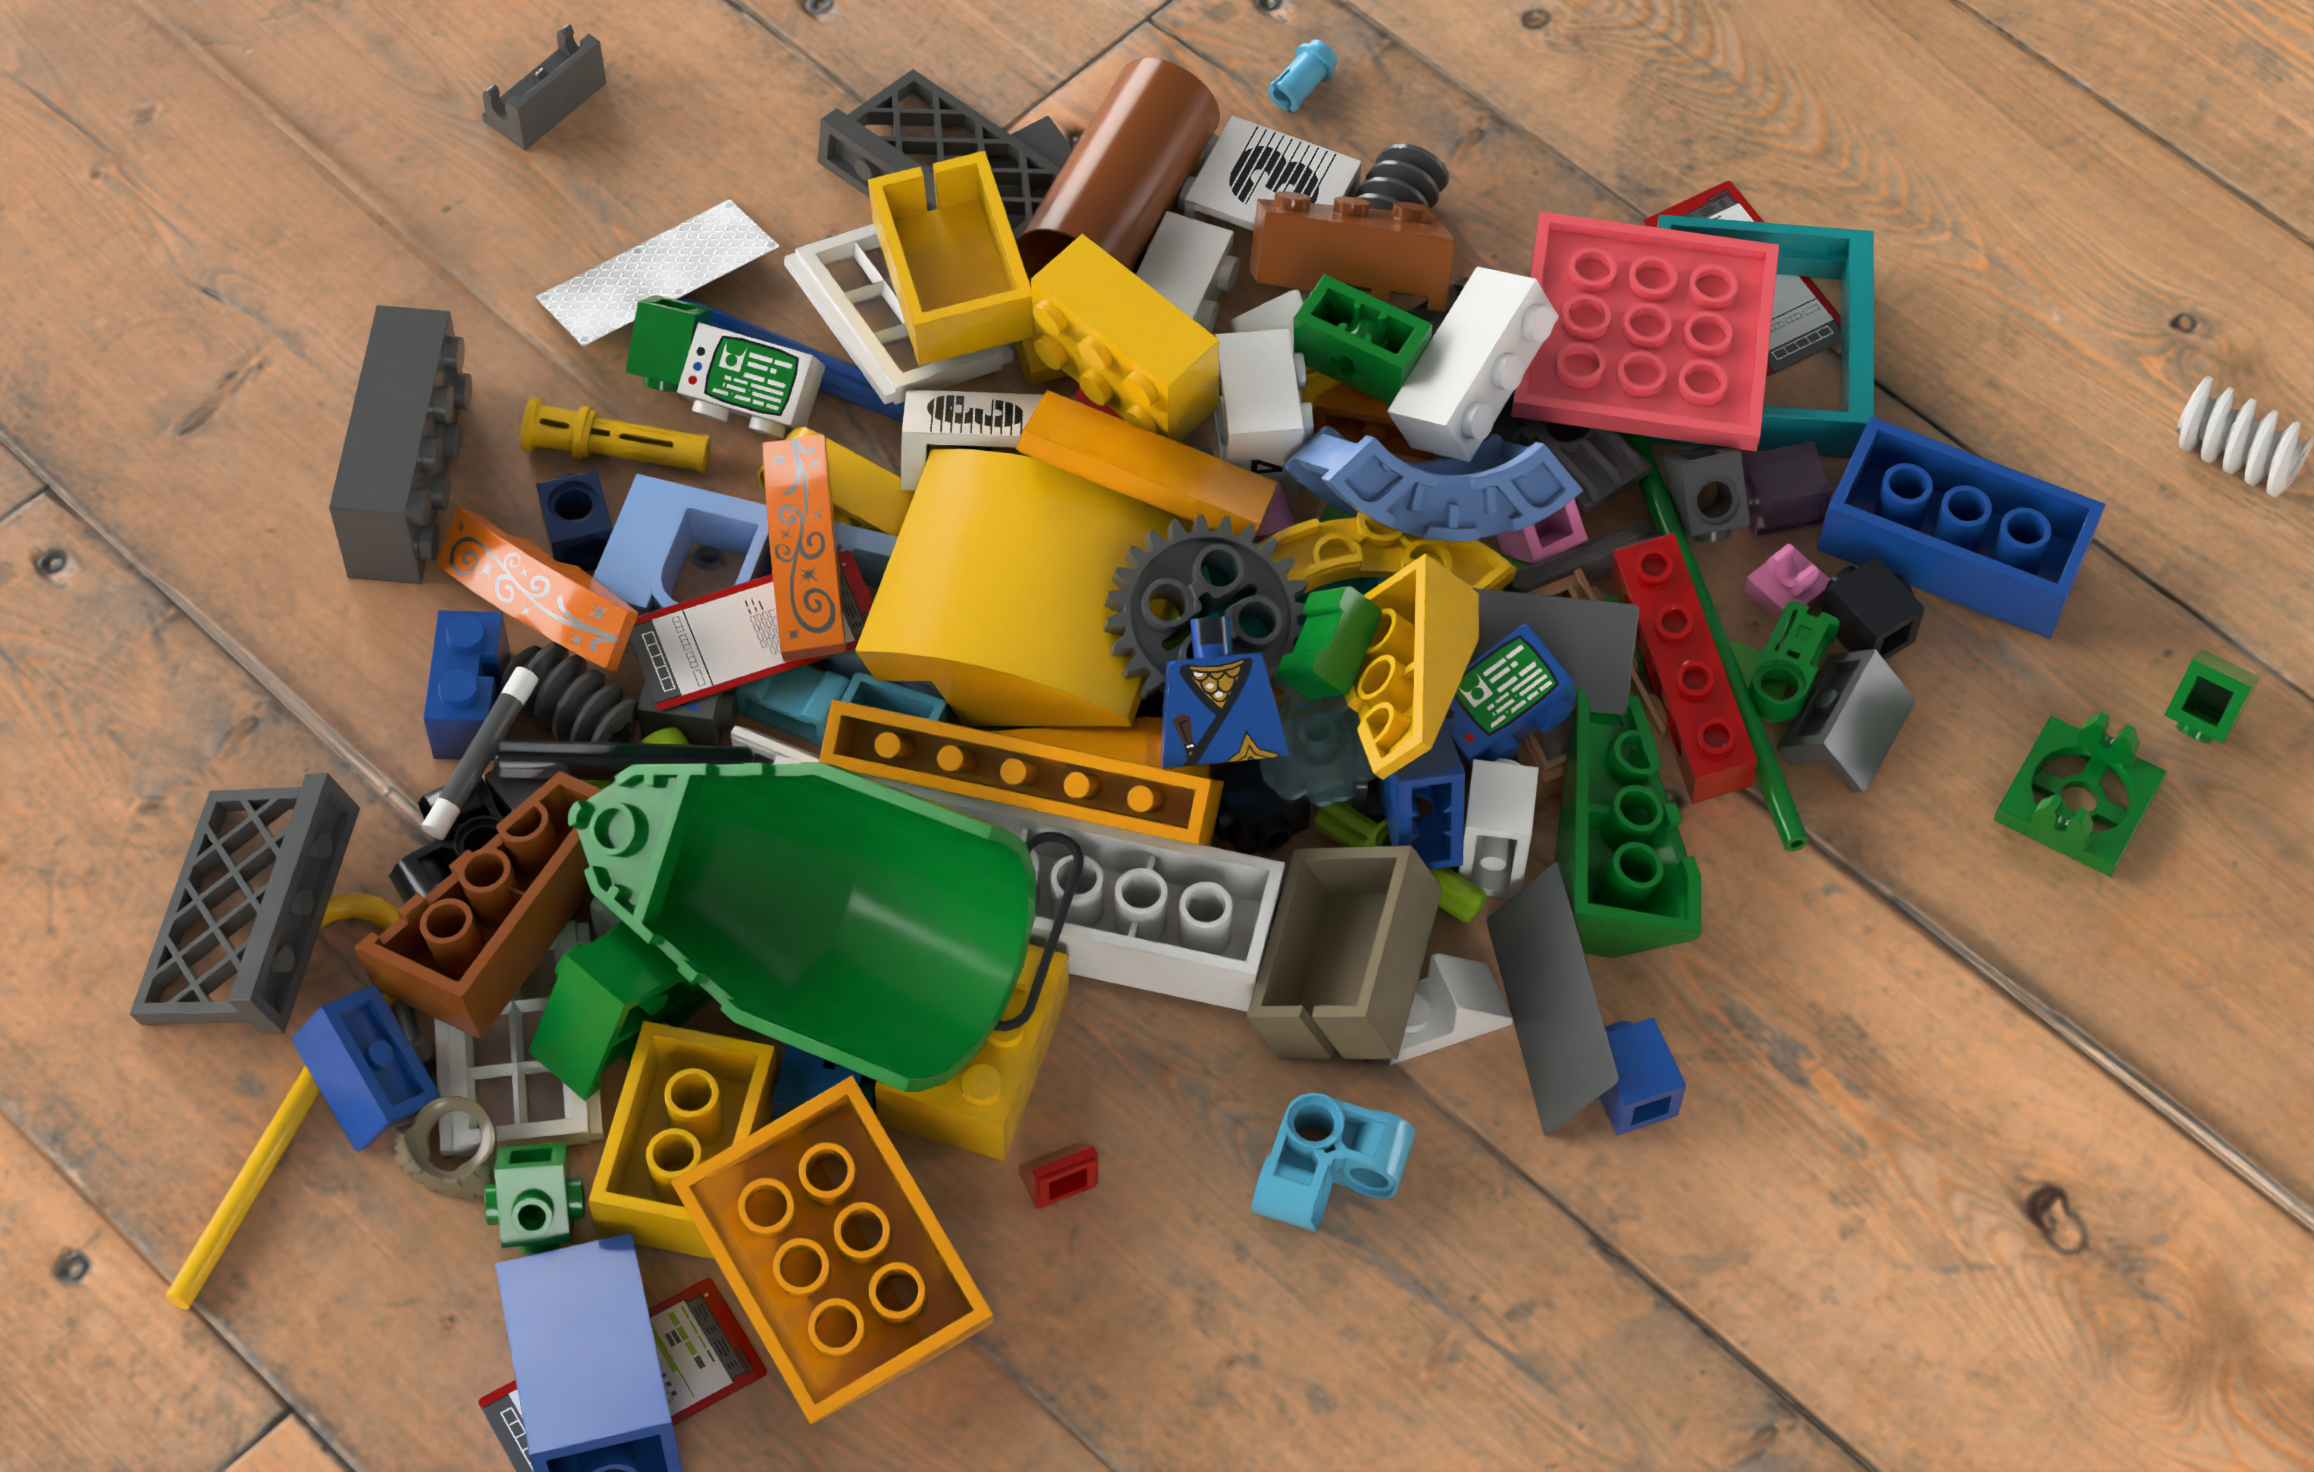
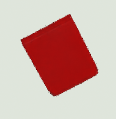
[1019,1143,1098,1209]

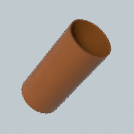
[1017,58,1220,281]

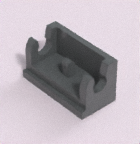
[482,23,606,151]

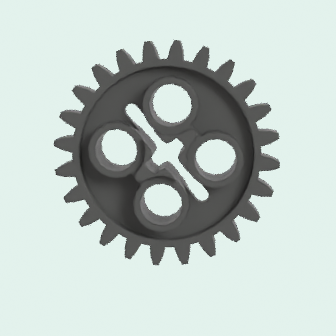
[1103,514,1308,712]

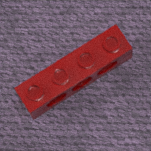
[1611,533,1757,804]

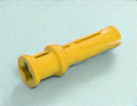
[521,397,712,474]

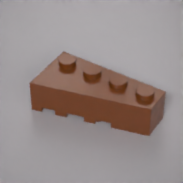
[354,771,602,1040]

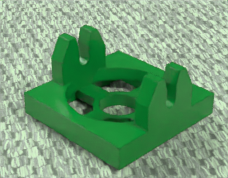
[1994,712,2167,877]

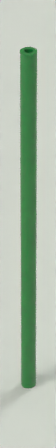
[1620,432,1809,852]

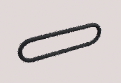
[994,832,1084,1031]

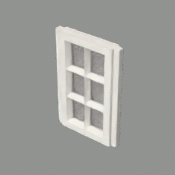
[784,224,1014,405]
[434,920,604,1158]

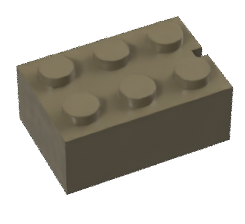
[1246,846,1443,1059]

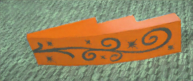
[763,434,847,662]
[436,507,638,671]

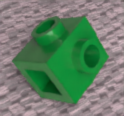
[484,1142,585,1254]

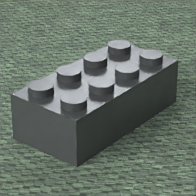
[329,305,472,584]

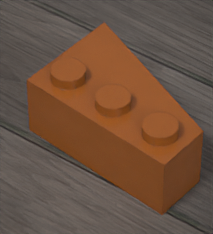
[1249,192,1456,312]

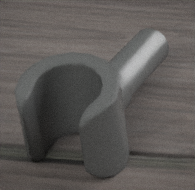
[393,1000,437,1076]

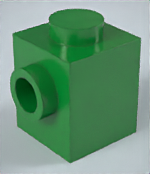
[625,295,713,392]
[2164,649,2260,744]

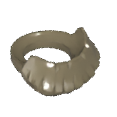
[394,1096,497,1199]

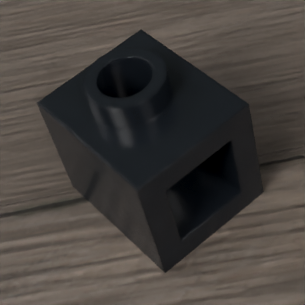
[1821,556,1925,660]
[1212,756,1311,855]

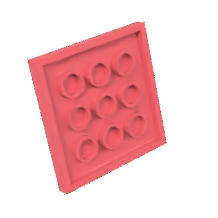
[1511,211,1779,452]

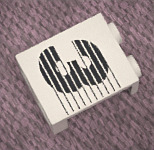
[1178,115,1362,231]
[900,389,1043,491]

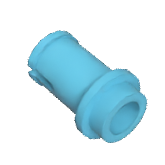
[1268,40,1338,112]

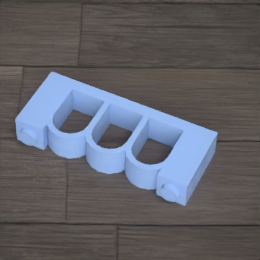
[593,474,953,716]

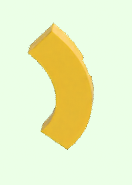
[1257,512,1517,595]

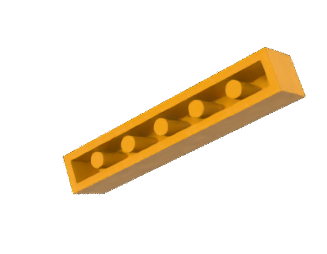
[819,700,1224,845]

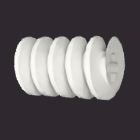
[2176,375,2314,498]

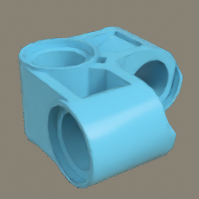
[1251,1092,1416,1233]

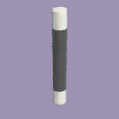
[421,667,538,840]

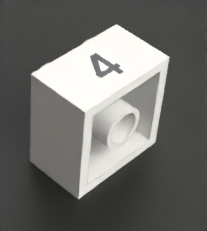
[1213,329,1314,501]

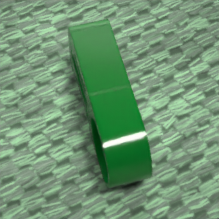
[1748,601,1839,722]

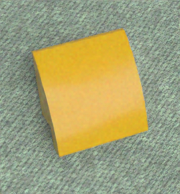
[855,449,1194,727]

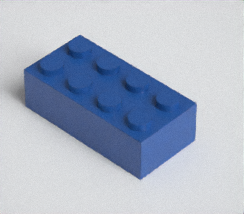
[1817,416,2106,639]

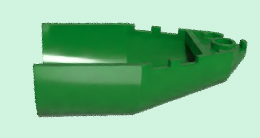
[568,762,1036,1092]

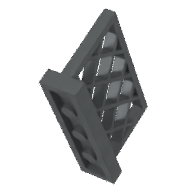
[817,69,1061,244]
[129,773,360,1034]

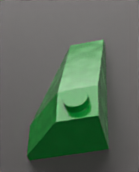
[1554,686,1701,958]

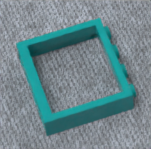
[1646,215,1874,458]

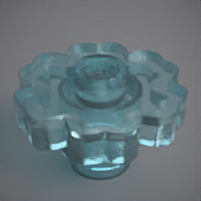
[1260,687,1377,807]

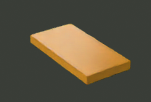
[1016,390,1278,543]

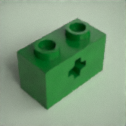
[1293,274,1432,406]

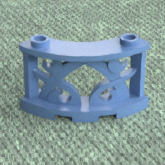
[1284,426,1583,542]

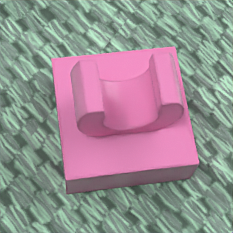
[1743,543,1830,621]

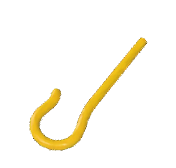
[165,892,401,1310]

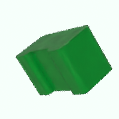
[1277,586,1382,699]

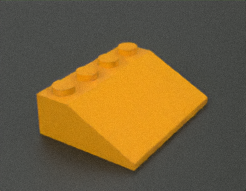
[670,1076,994,1425]

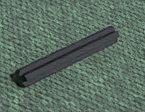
[494,739,754,781]

